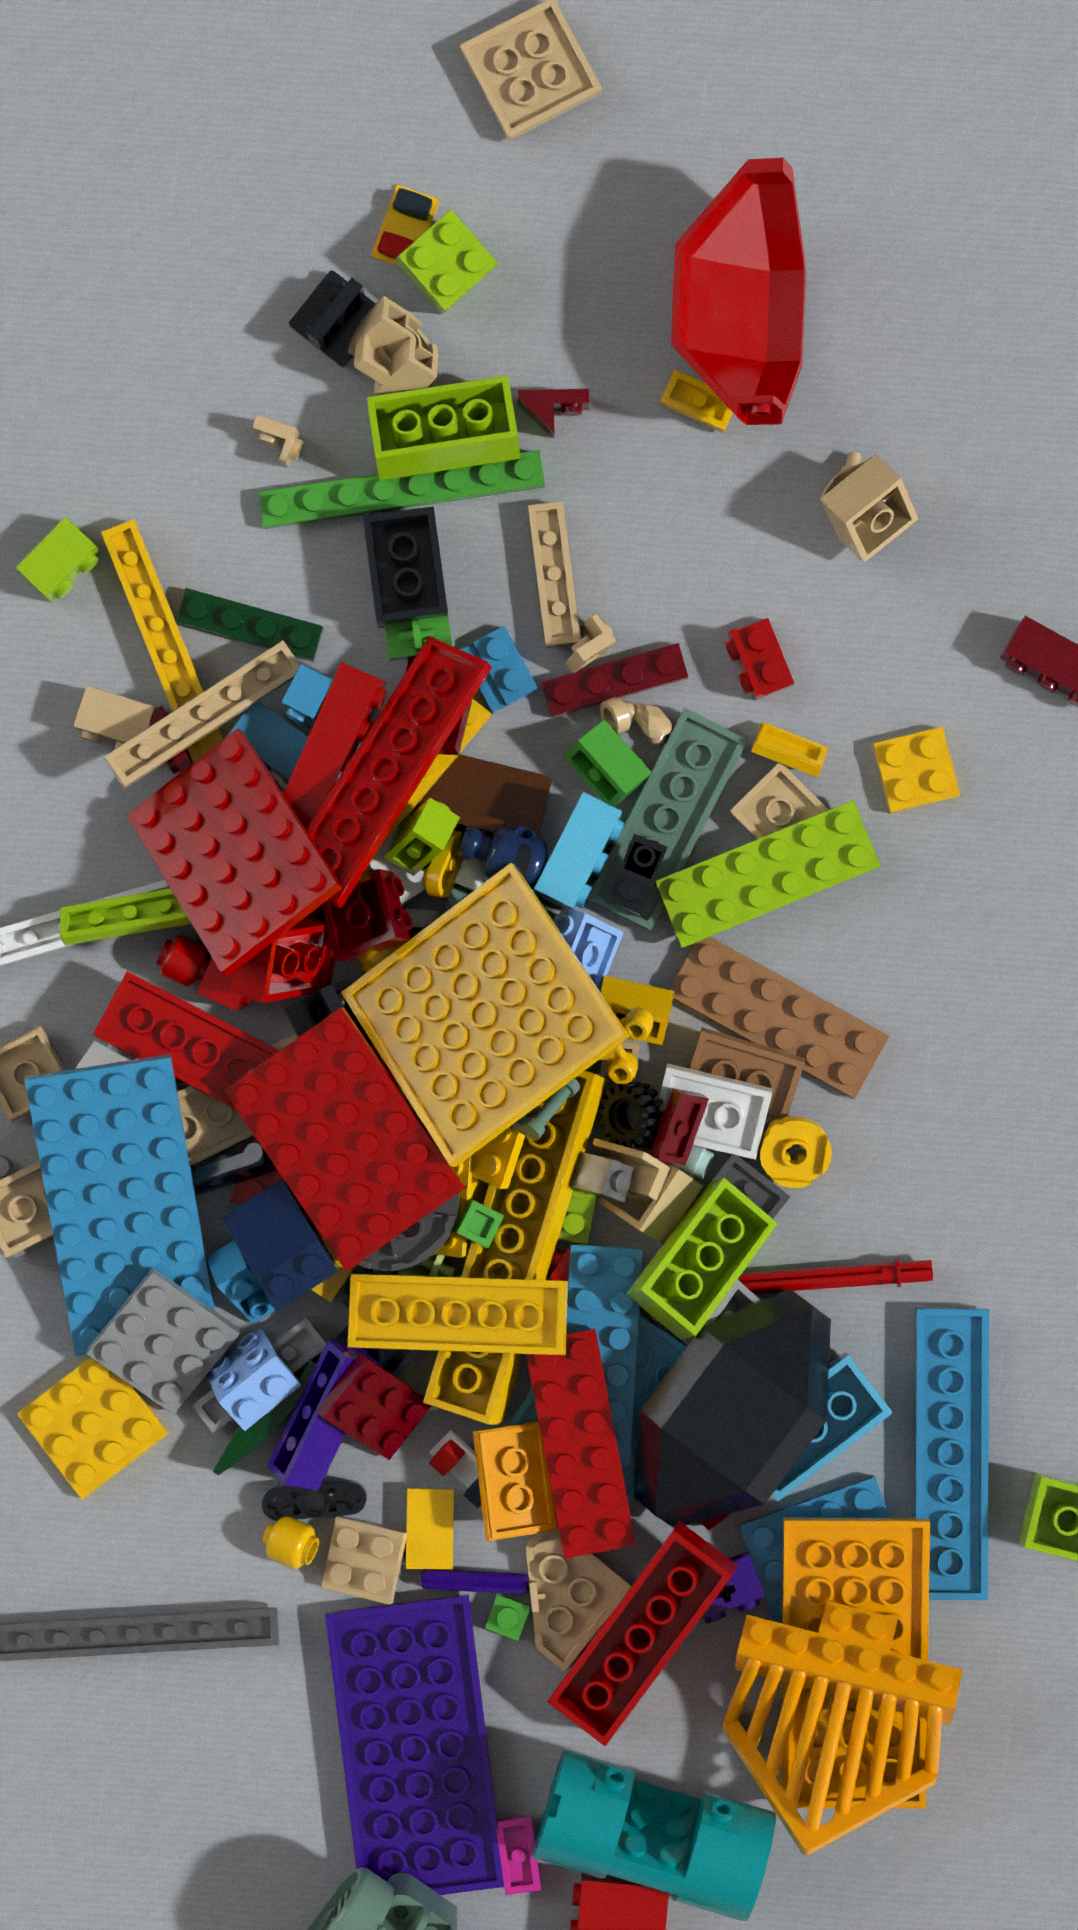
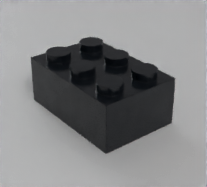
[363,506,449,628]

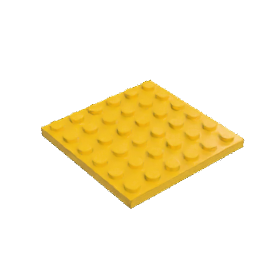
[341,863,630,1167]

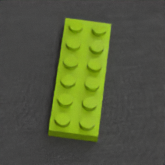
[654,800,881,948]

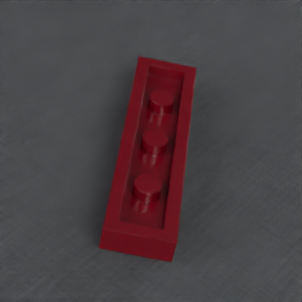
[542,643,688,718]

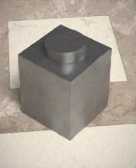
[570,1152,635,1203]

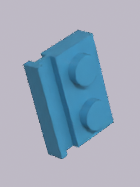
[460,626,538,714]

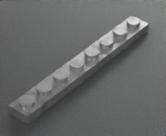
[0,1607,280,1661]

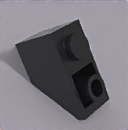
[606,833,668,917]

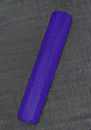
[421,1569,528,1594]

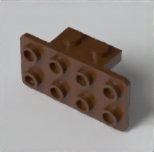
[409,754,551,837]

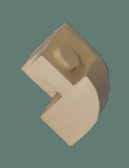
[347,296,439,395]

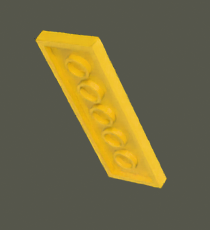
[348,1274,568,1355]

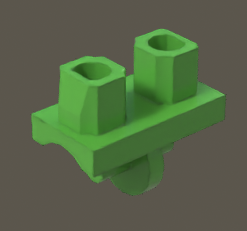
[384,616,452,661]

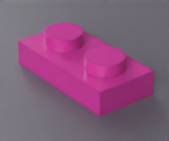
[496,1815,541,1895]

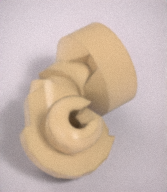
[600,697,673,745]

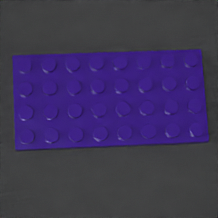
[325,1594,504,1895]

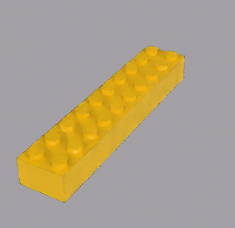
[423,1071,607,1425]

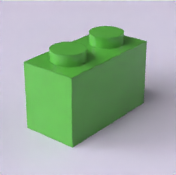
[563,720,652,807]

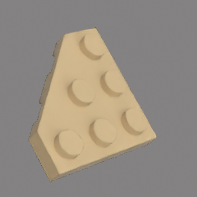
[525,1524,632,1672]

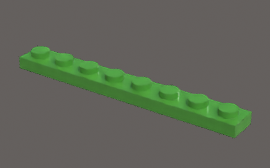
[259,450,545,529]

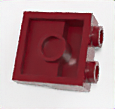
[322,869,412,962]

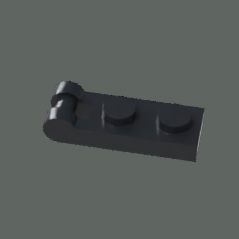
[190,1143,276,1196]

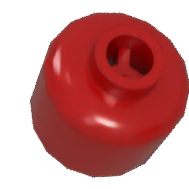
[156,935,210,988]

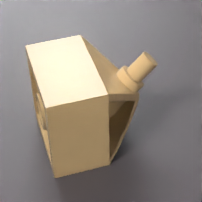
[820,452,919,563]

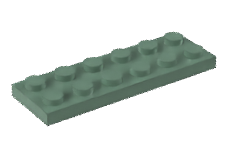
[587,708,748,932]

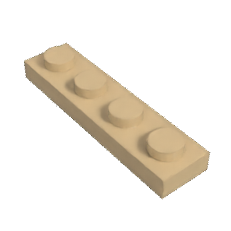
[528,501,581,648]

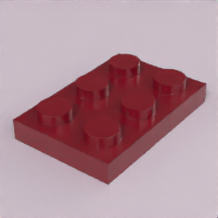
[316,1353,432,1460]

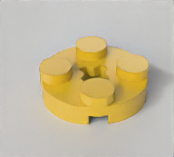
[758,1116,832,1188]

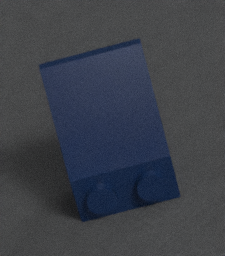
[221,1179,341,1311]

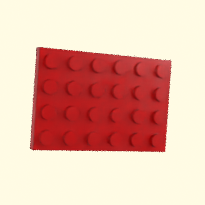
[126,728,343,977]
[224,1007,467,1271]

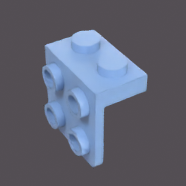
[207,1329,301,1431]

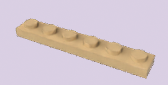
[104,641,300,789]

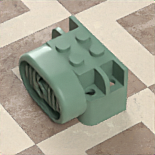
[307,1867,457,1930]

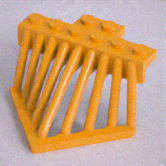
[722,1600,963,1855]

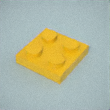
[872,726,960,814]

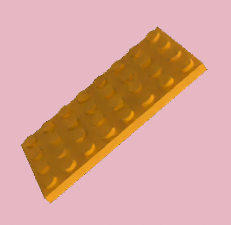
[780,1517,930,1809]

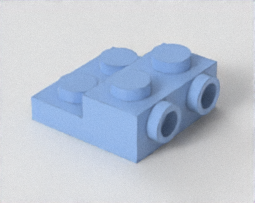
[553,906,624,992]

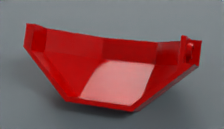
[671,157,806,425]

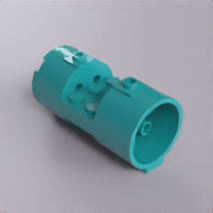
[532,1750,776,1921]

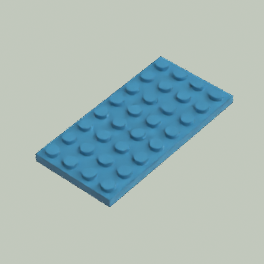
[25,1054,215,1356]

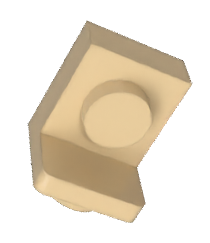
[252,414,303,467]
[565,613,616,674]

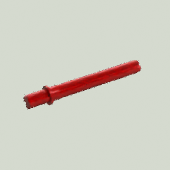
[738,1258,933,1294]

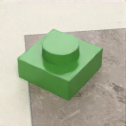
[453,1199,504,1248]
[484,1593,531,1641]

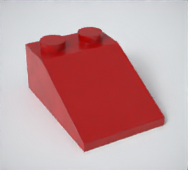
[229,919,335,1003]

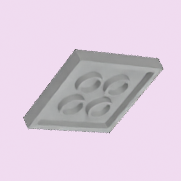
[87,1268,240,1415]

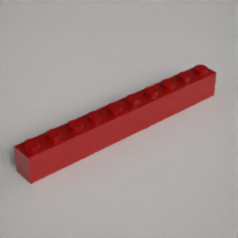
[197,662,388,1010]

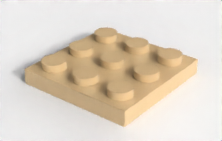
[460,0,603,142]

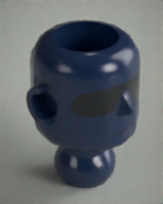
[456,825,548,889]

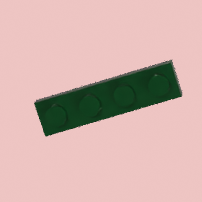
[176,588,324,662]

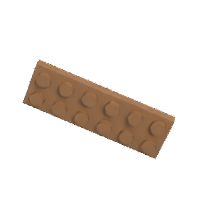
[669,937,889,1099]

